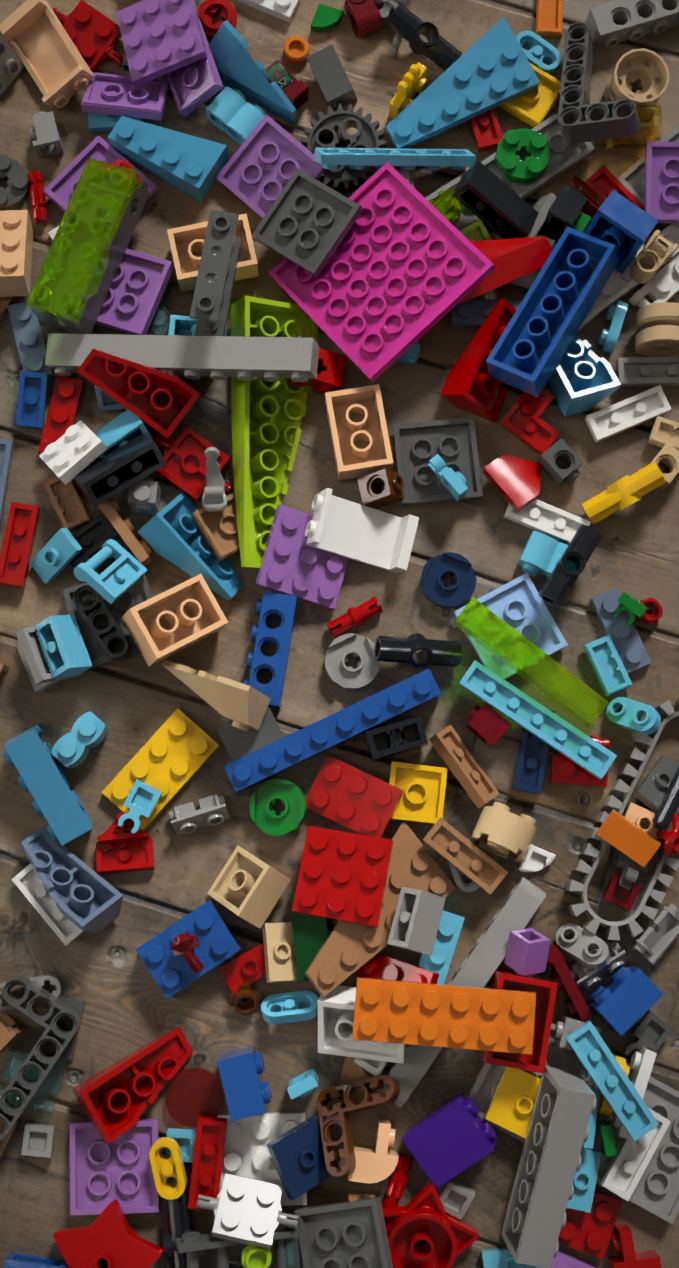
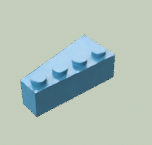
[107,116,229,203]
[3,723,93,846]

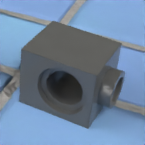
[537,438,583,487]

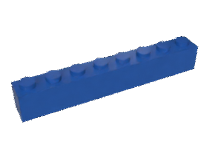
[224,669,442,794]

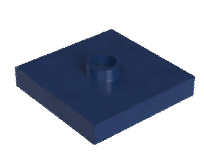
[267,1115,340,1200]

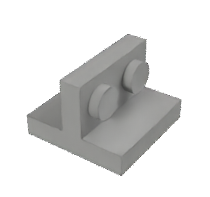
[15,626,82,692]

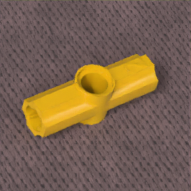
[582,462,667,524]

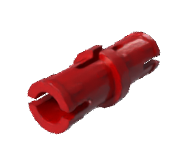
[326,596,383,639]

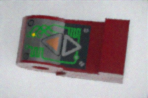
[265,60,309,110]

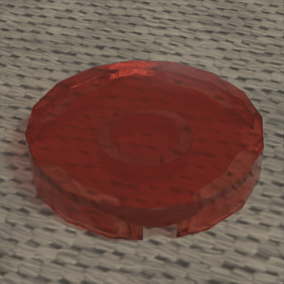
[165,1067,223,1128]

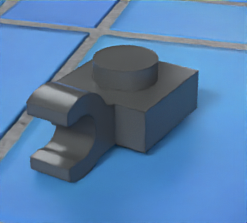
[616,851,650,890]

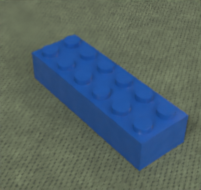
[486,227,618,397]

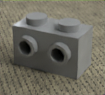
[387,887,446,956]

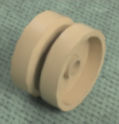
[635,302,679,357]

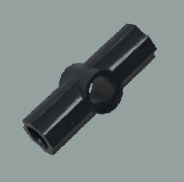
[385,3,462,71]
[538,524,602,608]
[375,633,462,669]
[161,1194,194,1268]

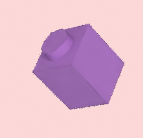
[504,928,551,977]

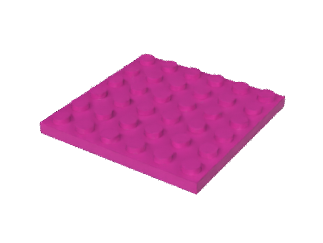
[268,162,495,383]

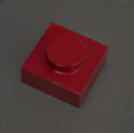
[602,872,641,911]

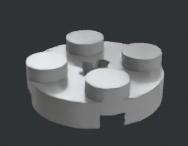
[325,633,380,690]

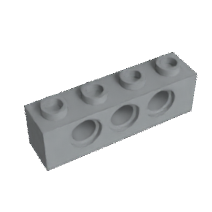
[586,0,679,49]

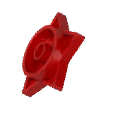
[382,1182,479,1268]
[53,1199,164,1268]

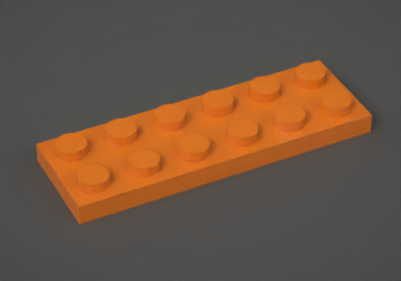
[352,977,536,1055]

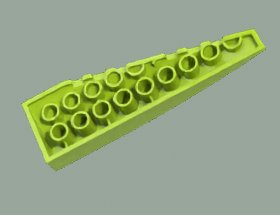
[231,295,318,569]

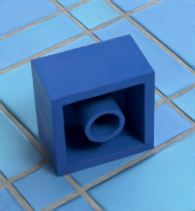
[584,190,658,274]
[587,965,664,1036]
[217,1046,272,1121]

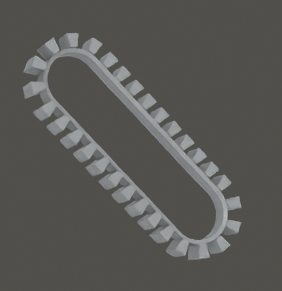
[566,698,679,940]

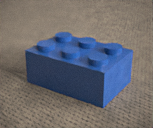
[136,900,242,999]

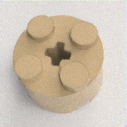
[471,802,537,862]

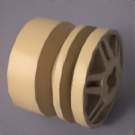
[604,48,670,120]

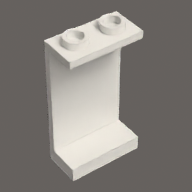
[305,488,419,573]

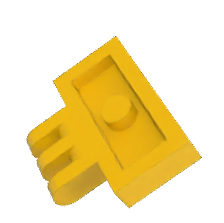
[388,62,428,119]

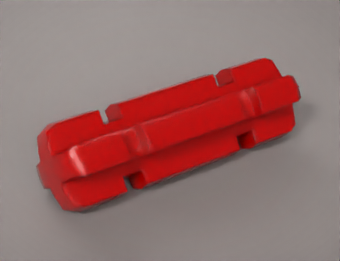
[27,171,48,223]
[382,1154,413,1208]

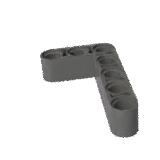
[558,22,641,144]
[0,975,81,1140]

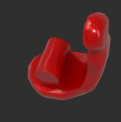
[656,812,679,856]

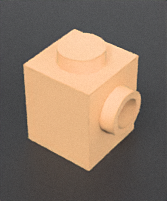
[622,802,659,839]

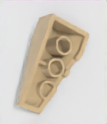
[161,659,271,732]

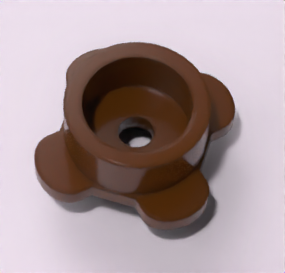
[228,983,262,1016]

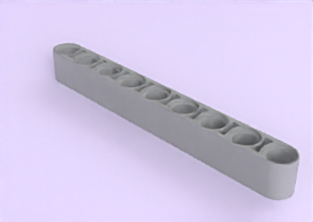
[377,877,546,1107]

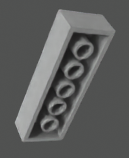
[501,1066,596,1268]

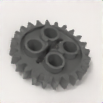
[301,104,386,193]

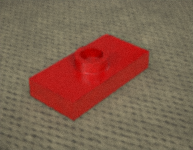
[219,943,266,994]

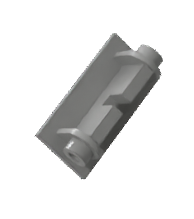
[169,794,231,835]
[633,903,679,965]
[570,940,627,992]

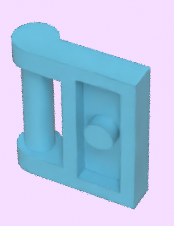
[74,539,147,604]

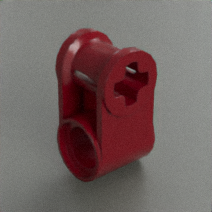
[344,0,383,38]

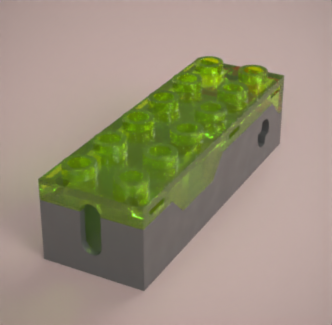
[26,158,150,334]

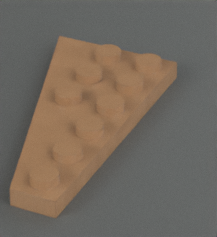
[305,821,456,997]

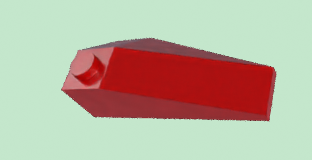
[458,236,552,304]
[440,299,516,422]
[77,348,200,438]
[72,1027,193,1144]

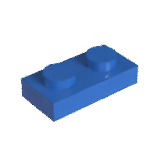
[15,371,49,429]

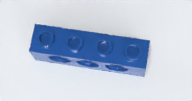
[243,591,298,709]

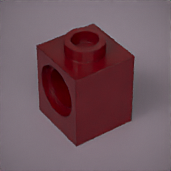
[466,702,512,748]

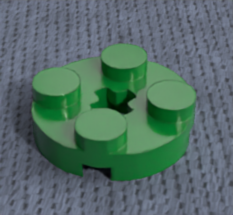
[496,128,550,183]
[249,778,307,836]

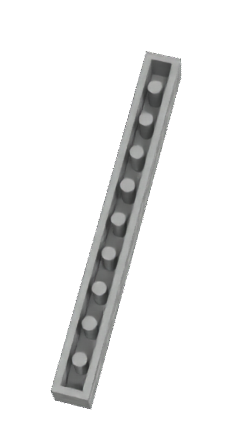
[45,333,319,382]

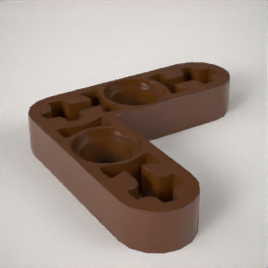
[317,1075,400,1178]

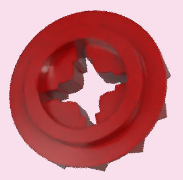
[197,0,238,38]

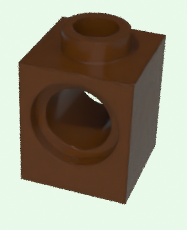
[357,468,404,509]

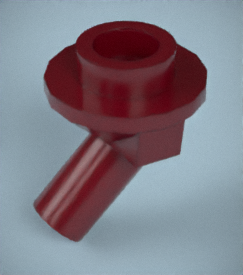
[170,932,203,973]

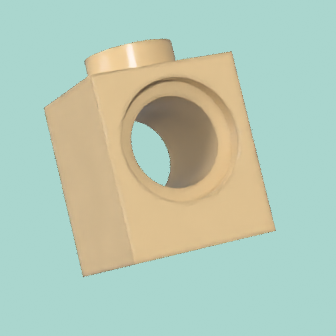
[651,442,679,491]

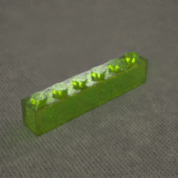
[453,598,609,727]

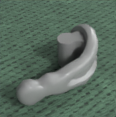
[376,0,402,57]
[202,447,227,512]

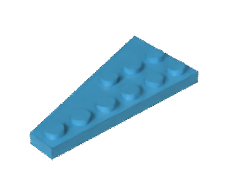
[386,17,540,149]

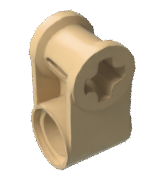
[630,229,679,284]

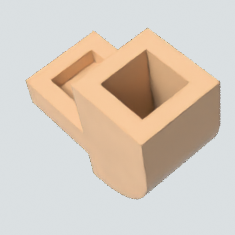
[348,1119,399,1184]

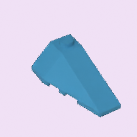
[138,492,244,601]

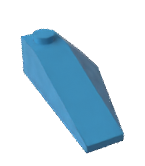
[209,20,297,126]
[548,335,621,417]

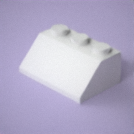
[318,985,407,1064]

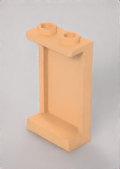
[0,0,95,110]

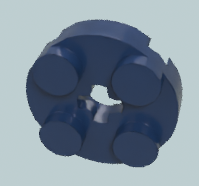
[420,552,476,608]

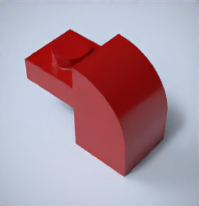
[608,1223,662,1268]

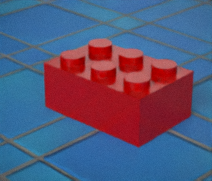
[481,971,558,1074]

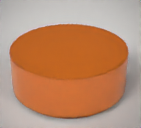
[284,36,310,65]

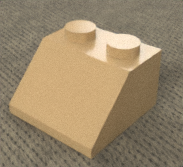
[207,845,291,929]

